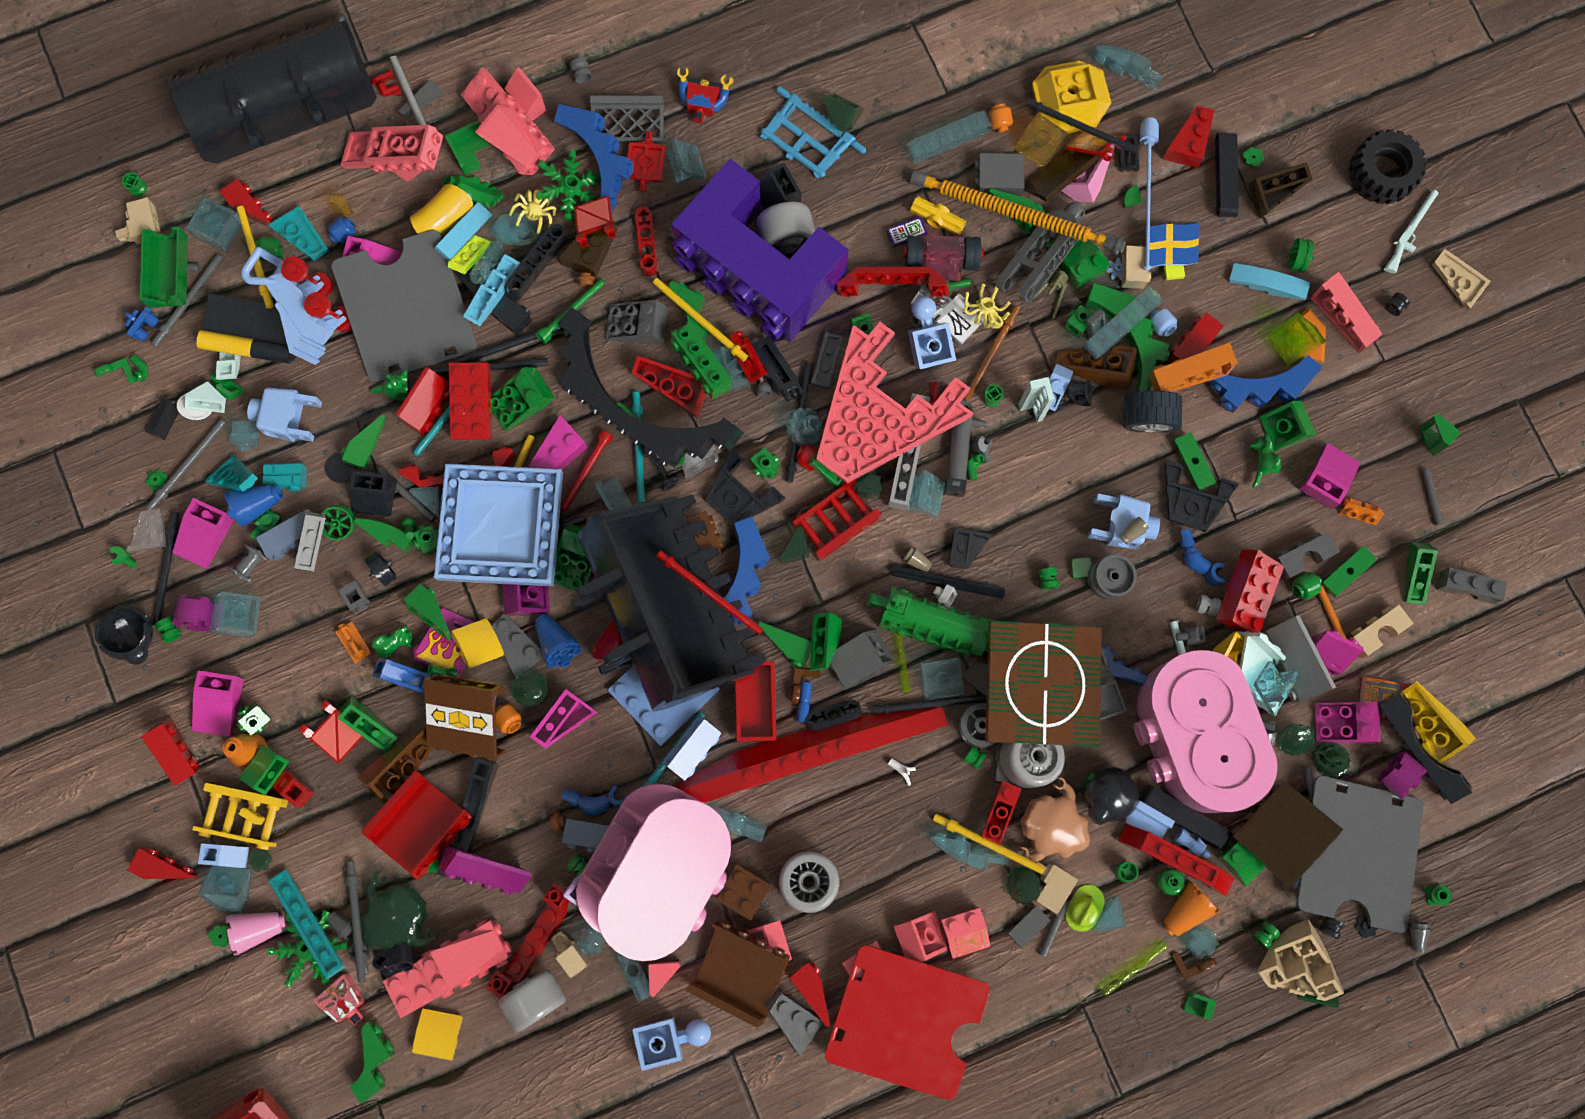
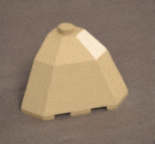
[1258,919,1344,1001]

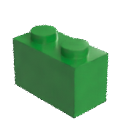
[239,745,289,795]

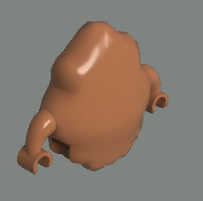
[1019,777,1090,862]

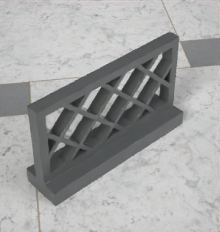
[590,96,664,143]

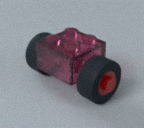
[903,235,984,281]

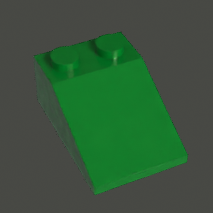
[1045,239,1111,291]

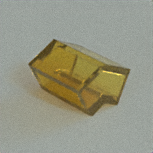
[329,193,354,217]

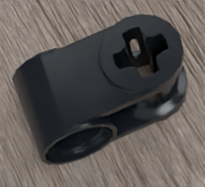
[1069,380,1094,407]
[372,944,414,977]

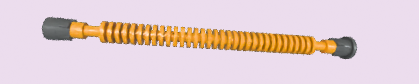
[910,170,1126,255]

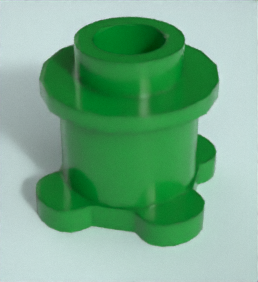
[1424,884,1452,906]

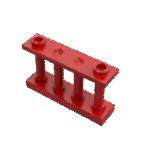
[792,479,881,562]

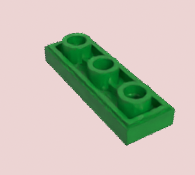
[1173,432,1216,491]
[1322,546,1377,598]

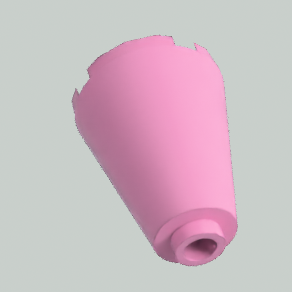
[226,912,286,956]

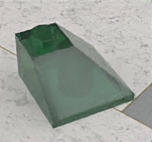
[823,92,864,132]

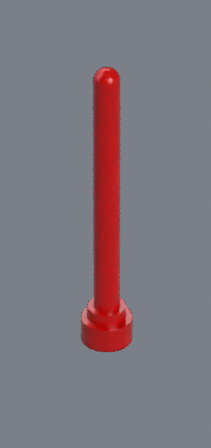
[560,430,614,512]

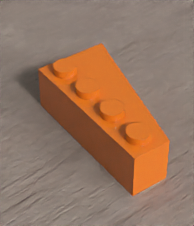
[1149,342,1238,392]

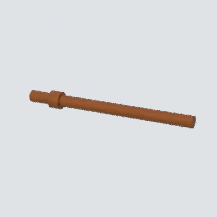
[963,305,1021,402]

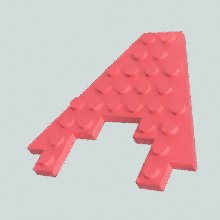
[816,322,973,483]

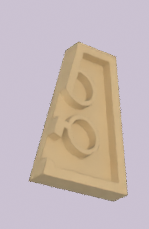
[1432,249,1491,311]

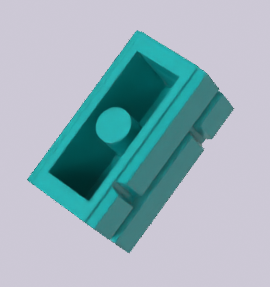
[263,463,307,492]

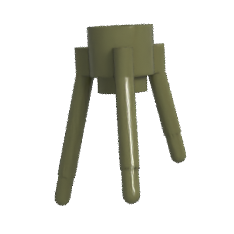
[1035,270,1069,319]

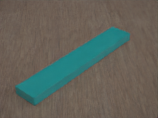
[268,869,345,979]

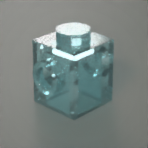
[229,421,260,451]
[1183,926,1219,959]

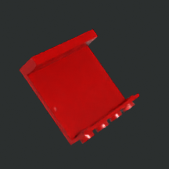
[361,770,471,880]

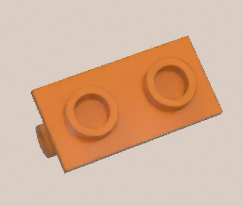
[1339,497,1384,525]
[335,622,372,664]

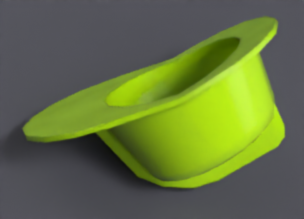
[1066,885,1105,932]

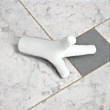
[888,758,916,786]

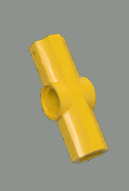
[910,196,966,236]

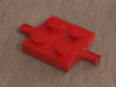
[627,131,666,193]

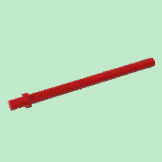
[656,551,764,635]

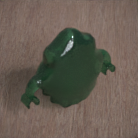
[360,871,440,951]

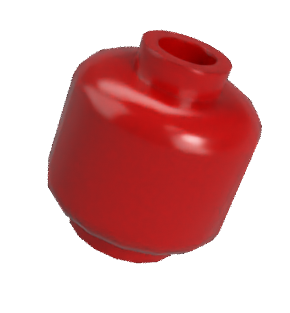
[795,444,818,472]

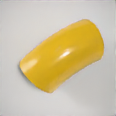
[410,184,473,238]

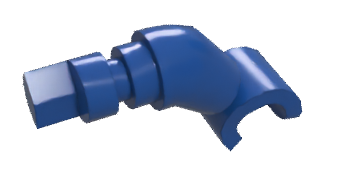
[1180,529,1227,587]
[561,785,628,816]

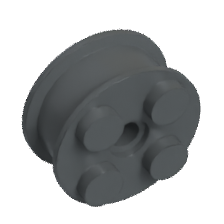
[959,703,996,748]

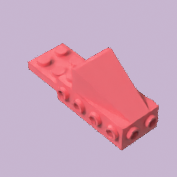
[461,68,555,175]
[341,125,443,181]
[383,919,512,1018]

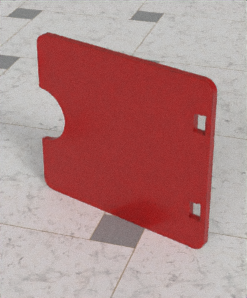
[825,945,990,1100]

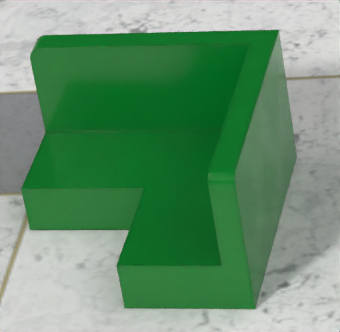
[445,121,489,176]

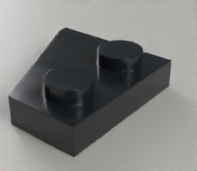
[949,528,991,569]

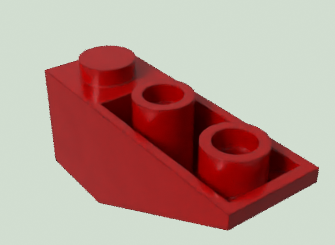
[220,178,272,228]
[272,767,315,808]
[981,781,1021,845]
[127,847,198,879]

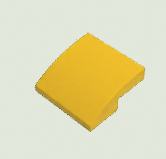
[451,618,504,668]
[412,1009,463,1061]

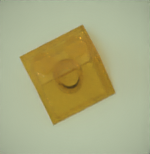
[1014,113,1068,169]

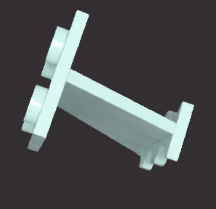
[1236,631,1286,716]

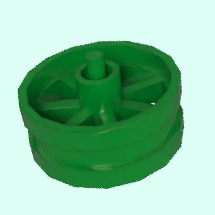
[1287,237,1314,273]
[322,504,356,541]

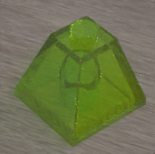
[1267,313,1326,366]

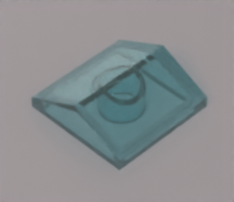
[921,657,964,700]

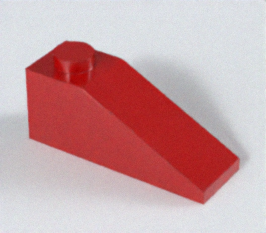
[789,962,830,1027]

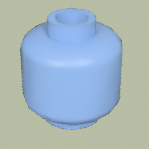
[1150,309,1177,337]

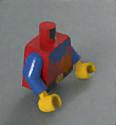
[677,68,733,124]

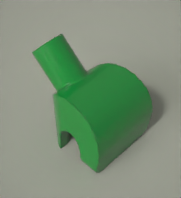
[109,546,138,569]

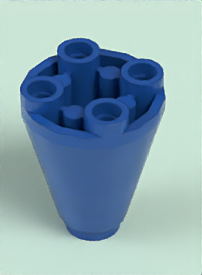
[224,485,283,527]
[535,614,583,668]

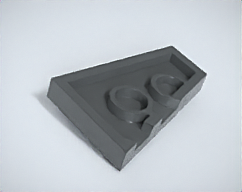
[492,614,543,682]
[766,991,823,1056]

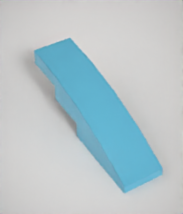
[434,202,492,261]
[463,254,520,326]
[1229,263,1310,301]

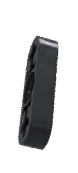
[806,700,862,731]

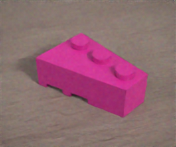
[529,415,588,470]
[530,689,597,749]

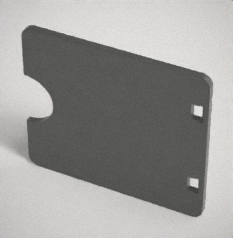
[332,230,477,382]
[1296,776,1423,933]

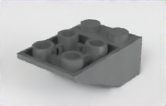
[605,300,668,344]

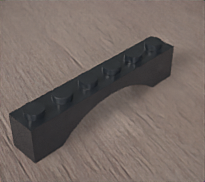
[1379,690,1472,804]
[437,758,499,880]

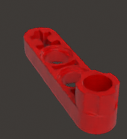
[635,207,658,277]

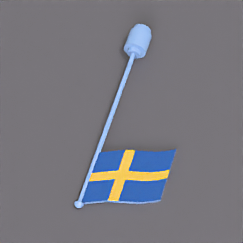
[1140,118,1199,271]

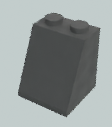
[829,630,895,689]

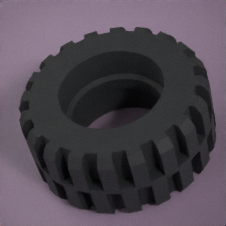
[1349,129,1427,204]

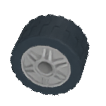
[1123,391,1182,433]

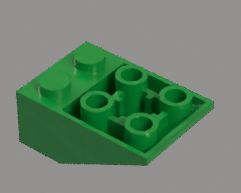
[491,367,555,431]
[554,524,593,591]

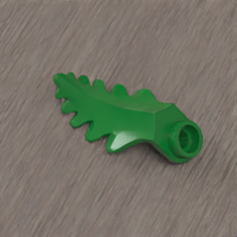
[442,175,504,209]

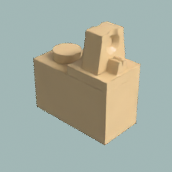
[115,197,161,245]
[1122,246,1162,289]
[1035,862,1078,915]
[551,931,591,978]

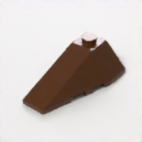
[1054,345,1137,391]
[358,726,432,804]

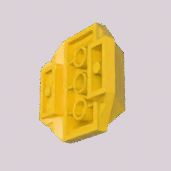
[1032,61,1111,136]

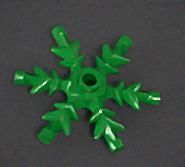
[536,151,601,221]
[267,910,348,987]

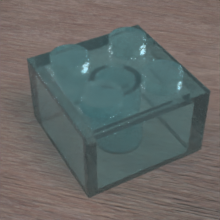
[186,197,241,252]
[210,591,261,638]

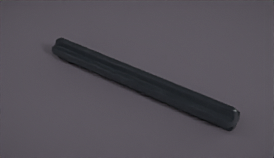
[892,565,1005,599]

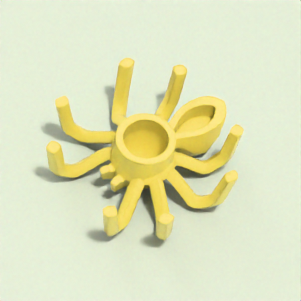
[509,190,556,234]
[964,284,1011,329]

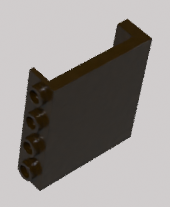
[1231,781,1344,891]

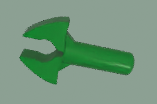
[943,276,971,297]

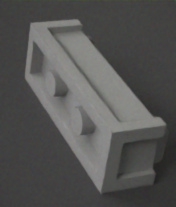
[294,509,326,571]

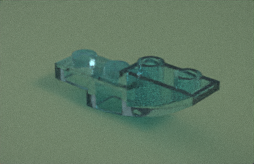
[1092,45,1164,91]
[929,832,1009,870]

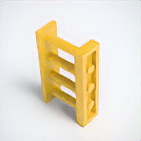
[192,783,288,850]

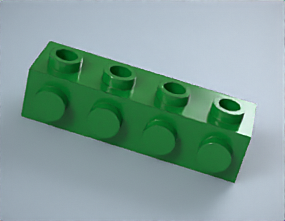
[670,323,732,399]

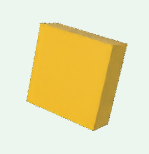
[239,808,265,825]

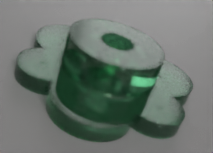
[249,849,272,872]

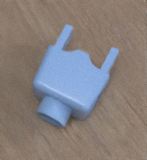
[247,387,322,442]
[1088,493,1160,549]

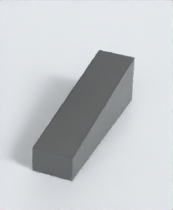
[399,80,443,120]

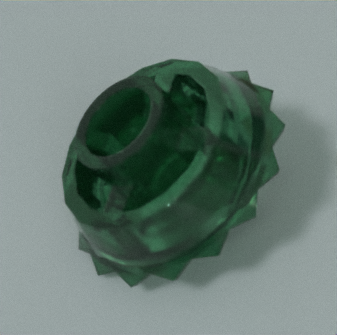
[511,669,549,708]
[1278,723,1316,757]
[1311,742,1351,778]
[1006,865,1040,905]

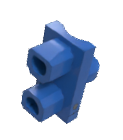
[124,307,159,342]

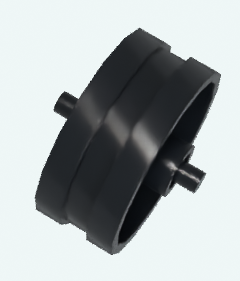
[364,551,397,587]

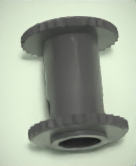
[228,544,268,583]

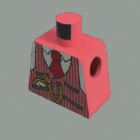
[313,973,364,1026]

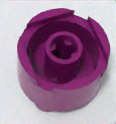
[172,595,217,632]
[1378,752,1427,799]

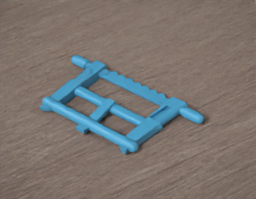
[760,86,866,179]

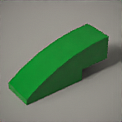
[354,518,415,554]

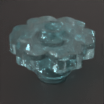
[786,408,823,446]

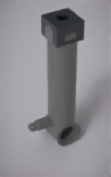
[944,401,987,497]

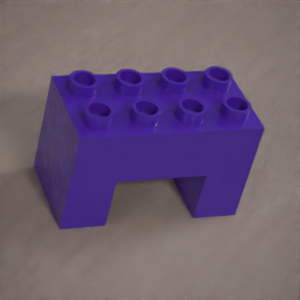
[671,158,849,343]

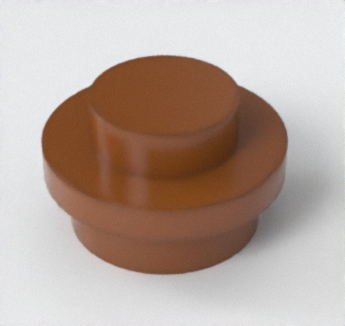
[576,273,595,286]
[550,812,566,832]

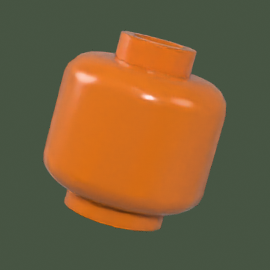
[988,104,1013,133]
[495,704,522,734]

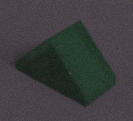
[779,526,809,564]

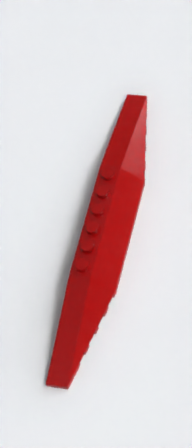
[673,707,948,803]

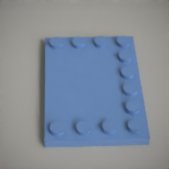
[608,666,720,747]

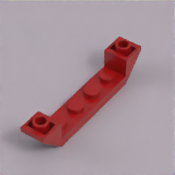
[836,267,950,297]
[398,447,515,492]
[1118,823,1235,897]
[486,882,569,999]

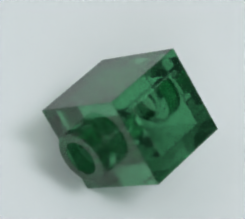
[855,473,883,500]

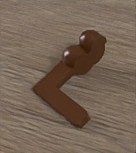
[791,668,821,704]
[1172,952,1218,980]

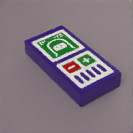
[887,217,928,248]

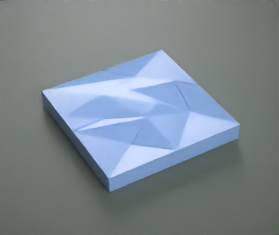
[434,464,563,586]

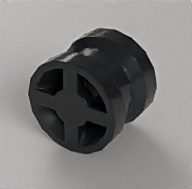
[1385,292,1410,316]
[1320,916,1345,939]

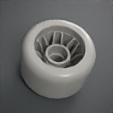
[757,201,815,255]
[1000,743,1065,788]
[779,851,839,913]
[498,970,566,1033]

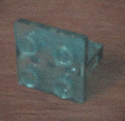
[667,138,706,186]
[907,470,945,517]
[1254,661,1299,715]

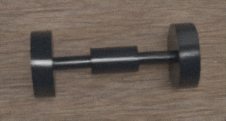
[641,450,679,491]

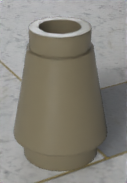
[1119,516,1149,544]
[903,547,933,572]

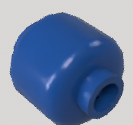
[328,216,356,244]

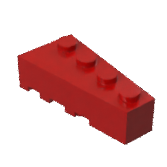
[632,356,707,419]

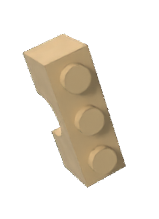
[1350,605,1414,658]

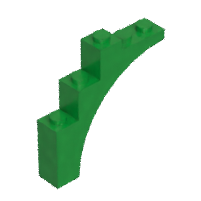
[1085,283,1170,392]

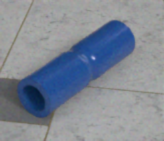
[796,682,812,723]

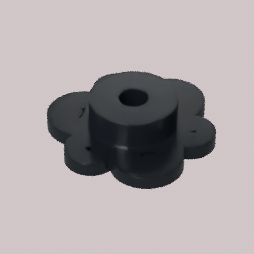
[1355,916,1378,938]

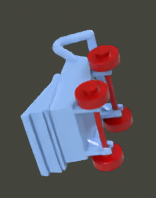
[241,247,352,365]

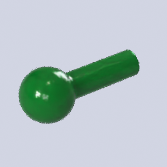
[401,517,416,539]

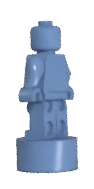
[1174,828,1211,858]

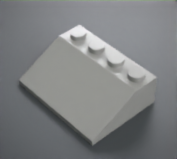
[1262,615,1336,703]

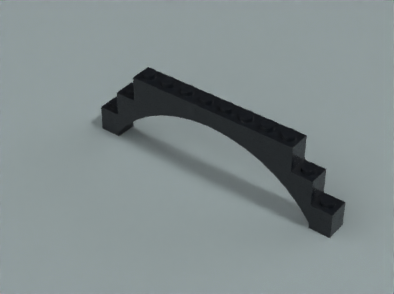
[559,307,744,468]

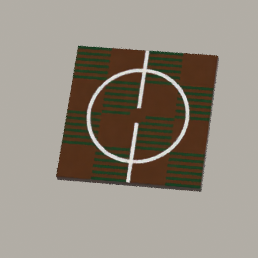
[985,621,1102,747]

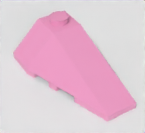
[1062,136,1116,202]

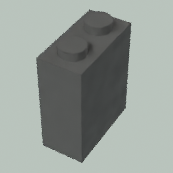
[974,153,1024,196]

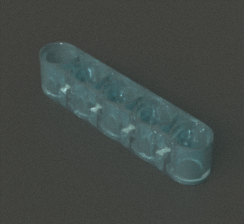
[906,110,993,163]
[1083,286,1164,360]

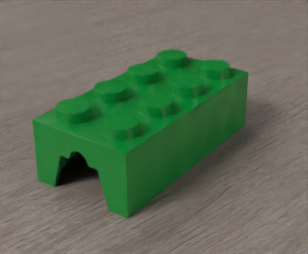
[140,227,188,308]

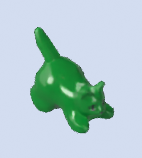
[370,369,408,402]
[1249,433,1281,488]
[371,625,412,659]

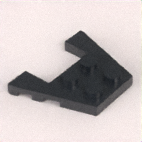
[706,449,786,527]
[1165,461,1239,532]

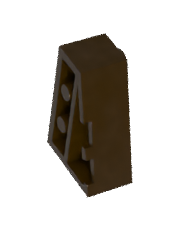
[1248,162,1313,219]
[559,221,617,278]

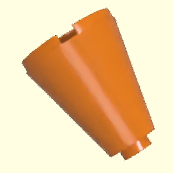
[223,732,268,771]
[1163,881,1220,936]

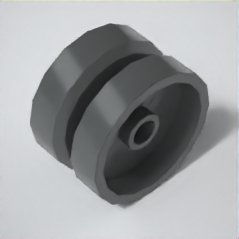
[1087,554,1137,599]

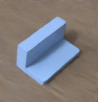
[1125,801,1175,838]

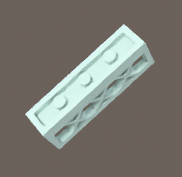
[1018,377,1055,422]

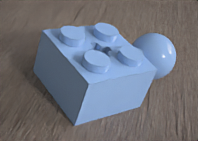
[908,296,956,369]
[632,1017,711,1071]

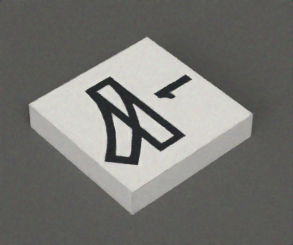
[936,294,984,345]

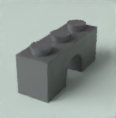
[1275,532,1340,581]
[1437,568,1507,604]

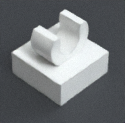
[933,585,957,608]

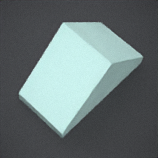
[184,381,226,413]

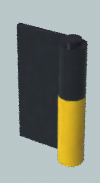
[197,293,296,364]

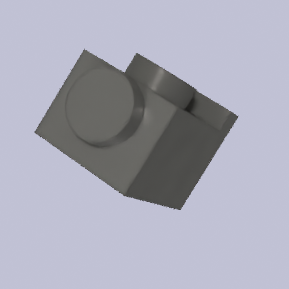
[338,580,370,613]

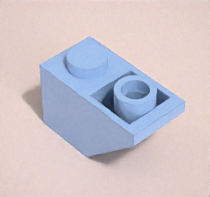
[1049,364,1073,411]
[198,843,249,868]

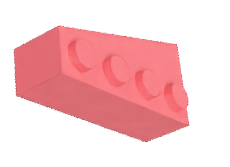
[1310,272,1382,353]

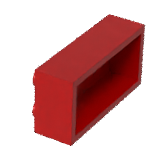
[449,363,492,440]
[1216,549,1284,633]
[734,661,777,742]

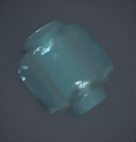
[577,925,606,956]

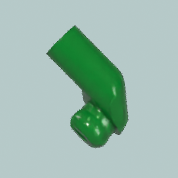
[130,355,149,382]
[967,453,984,481]
[427,665,458,677]

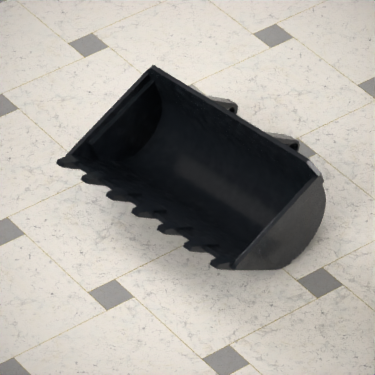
[168,13,377,163]
[570,494,767,712]

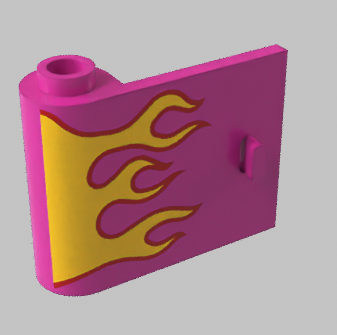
[413,608,475,678]

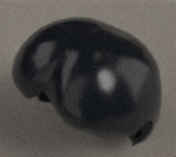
[95,605,153,665]
[1084,766,1139,825]

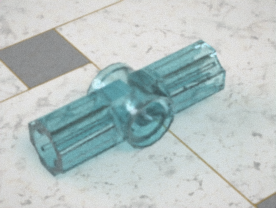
[469,241,504,284]
[711,805,767,842]
[614,950,651,1002]

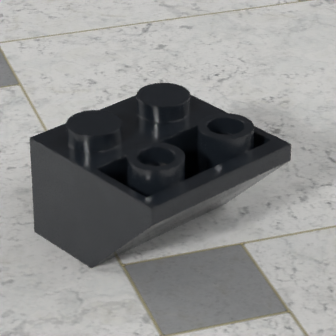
[759,163,801,210]
[349,471,397,517]

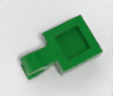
[209,373,244,401]
[250,510,283,542]

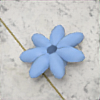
[1107,258,1123,281]

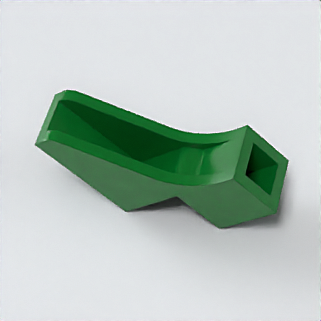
[669,281,710,342]
[350,1020,395,1104]

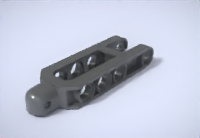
[996,201,1085,303]

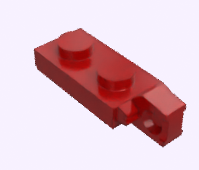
[730,330,767,383]

